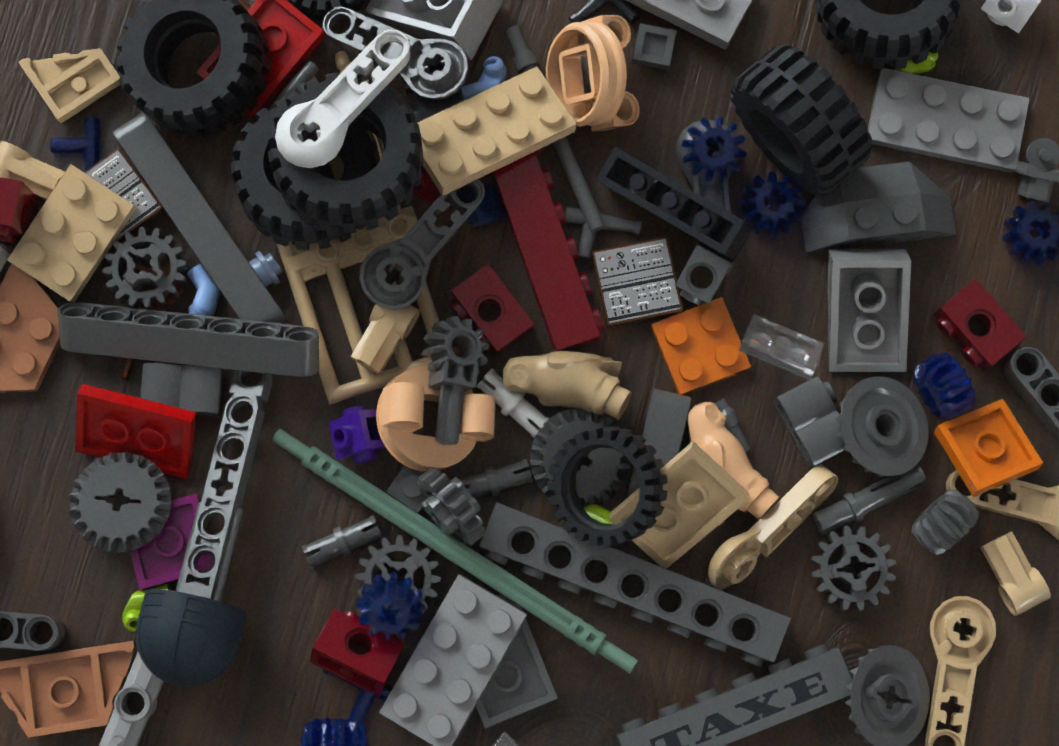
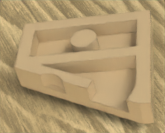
[18,48,121,124]

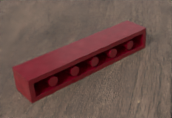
[491,149,605,352]

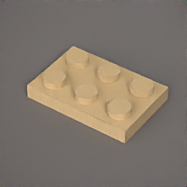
[7,164,137,303]
[609,441,749,569]

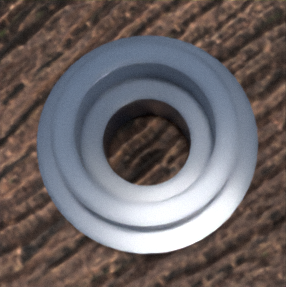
[249,251,283,287]

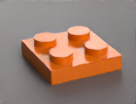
[650,297,751,395]
[934,399,1043,497]

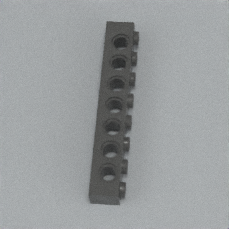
[479,502,791,667]

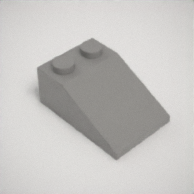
[365,0,504,60]
[827,249,911,372]

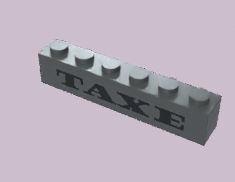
[616,643,852,746]

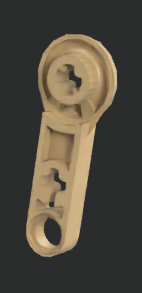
[708,464,838,590]
[946,470,1059,540]
[925,596,996,746]

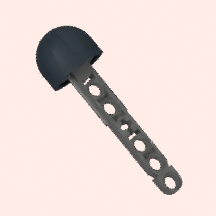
[136,370,273,687]

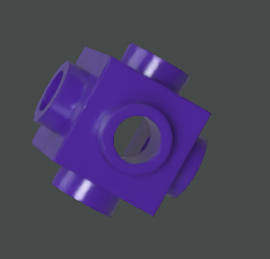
[329,405,387,464]

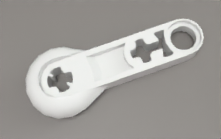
[275,30,411,168]

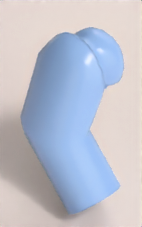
[461,56,507,100]
[187,264,221,316]

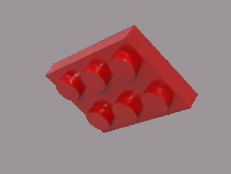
[196,0,327,121]
[75,384,196,479]

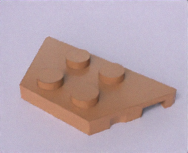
[0,263,60,393]
[0,641,137,738]

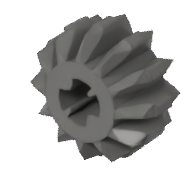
[911,490,979,555]

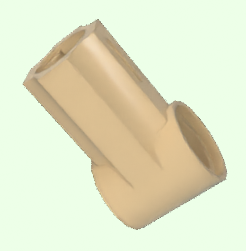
[0,141,65,200]
[350,304,420,374]
[980,531,1051,616]

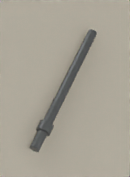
[505,25,605,233]

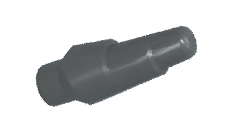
[714,398,750,452]

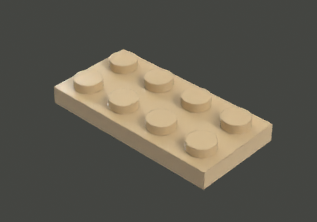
[417,66,577,196]

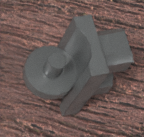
[1015,138,1059,202]

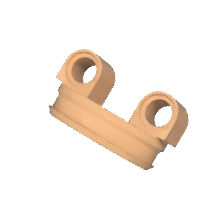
[546,15,640,132]
[376,364,495,472]

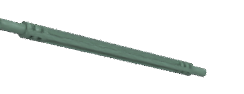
[272,429,639,674]

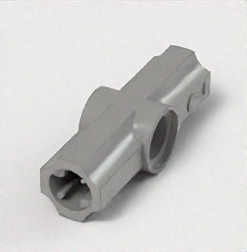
[99,652,164,746]

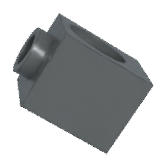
[675,242,734,305]

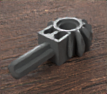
[421,316,490,445]

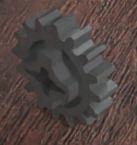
[102,227,189,310]
[417,467,486,546]
[810,526,896,611]
[355,535,441,621]

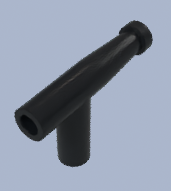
[568,0,641,24]

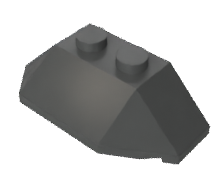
[800,162,956,254]

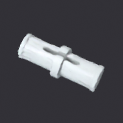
[476,368,549,438]

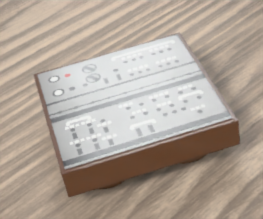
[85,148,165,252]
[592,237,683,328]

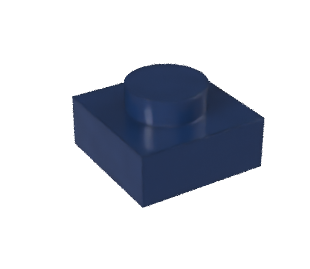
[457,183,507,227]

